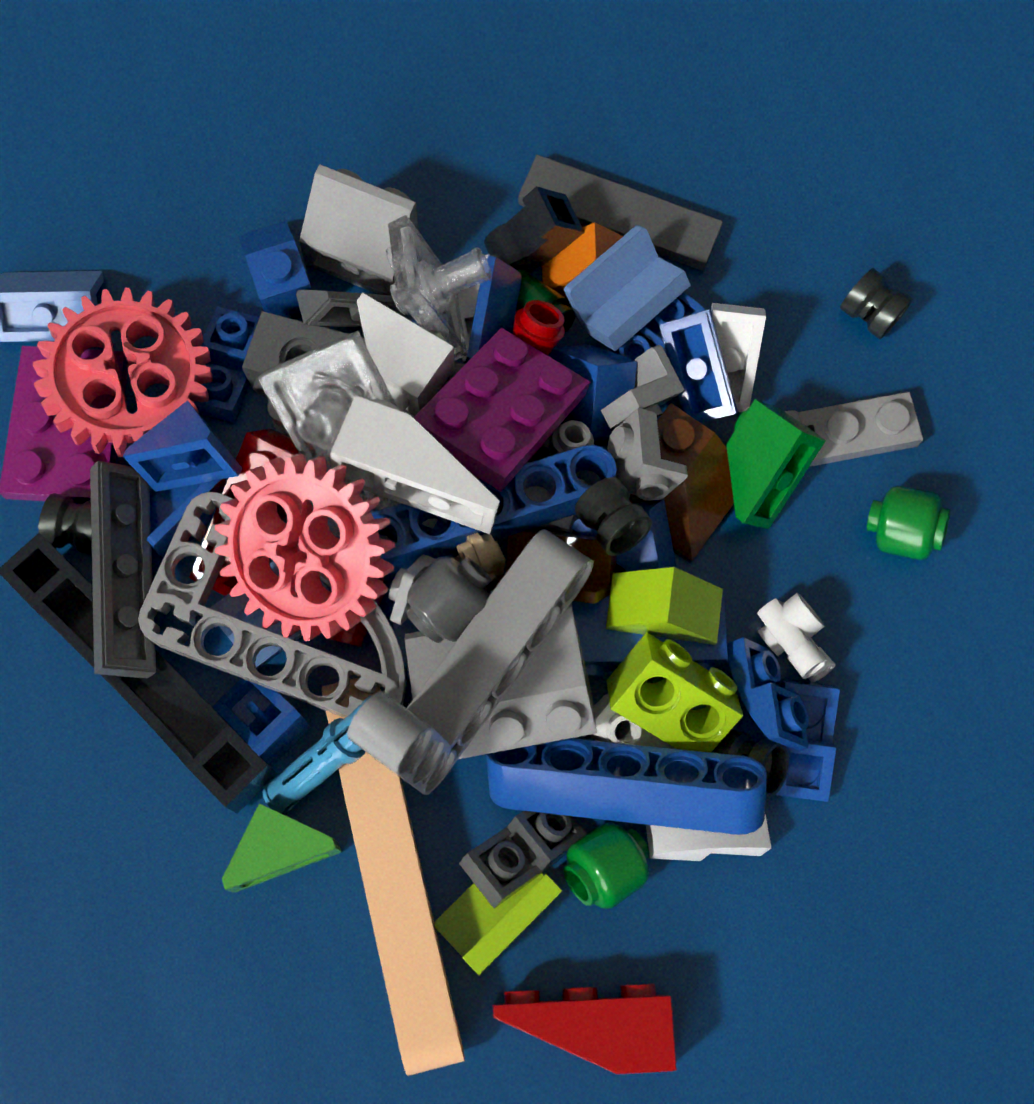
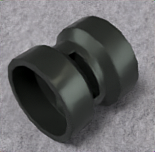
[840,268,913,340]
[575,477,652,556]
[38,493,92,554]
[713,730,789,798]

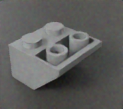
[299,164,421,296]

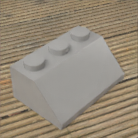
[405,603,597,759]

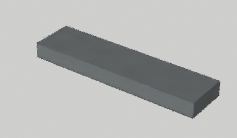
[518,155,723,271]
[90,461,156,678]

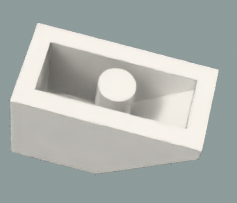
[357,293,455,415]

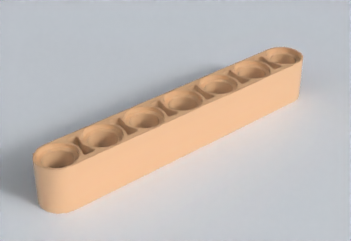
[322,677,465,1076]

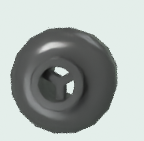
[407,557,492,643]

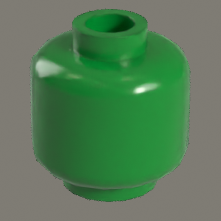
[867,485,951,560]
[563,822,650,909]

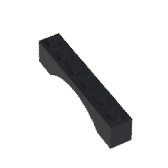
[0,533,278,814]

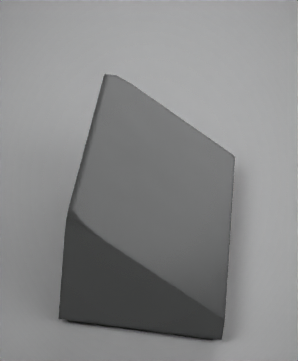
[296,289,417,328]

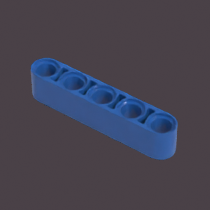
[371,445,617,575]
[486,738,767,835]

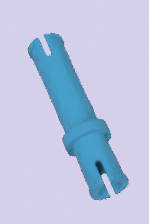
[262,695,372,813]

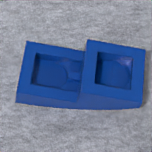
[776,679,840,802]

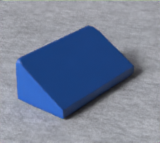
[465,255,522,364]
[659,310,738,423]

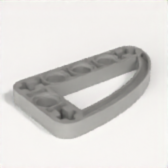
[138,492,406,718]

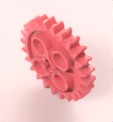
[33,288,213,457]
[214,454,395,641]

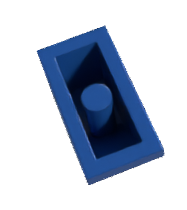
[239,221,312,319]

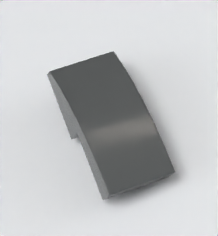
[459,811,587,908]

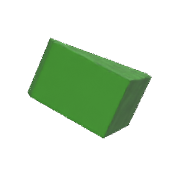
[222,803,342,893]

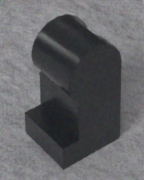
[484,186,585,273]

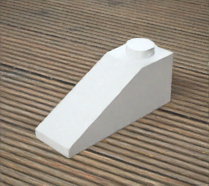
[330,395,500,534]

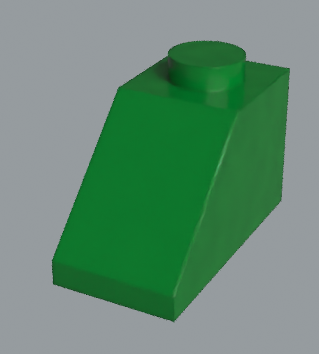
[726,399,826,529]

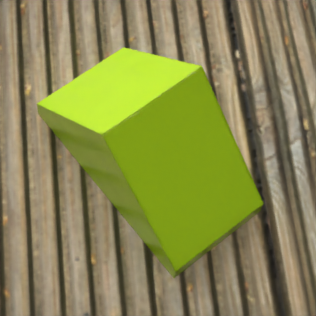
[605,567,723,645]

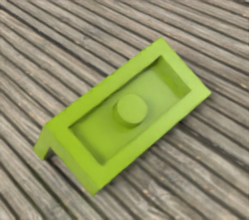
[434,874,562,975]

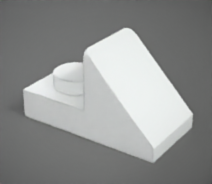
[711,303,766,412]

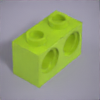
[606,632,743,753]

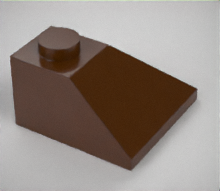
[629,403,734,564]

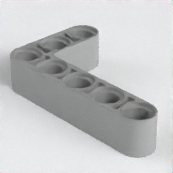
[347,529,594,795]

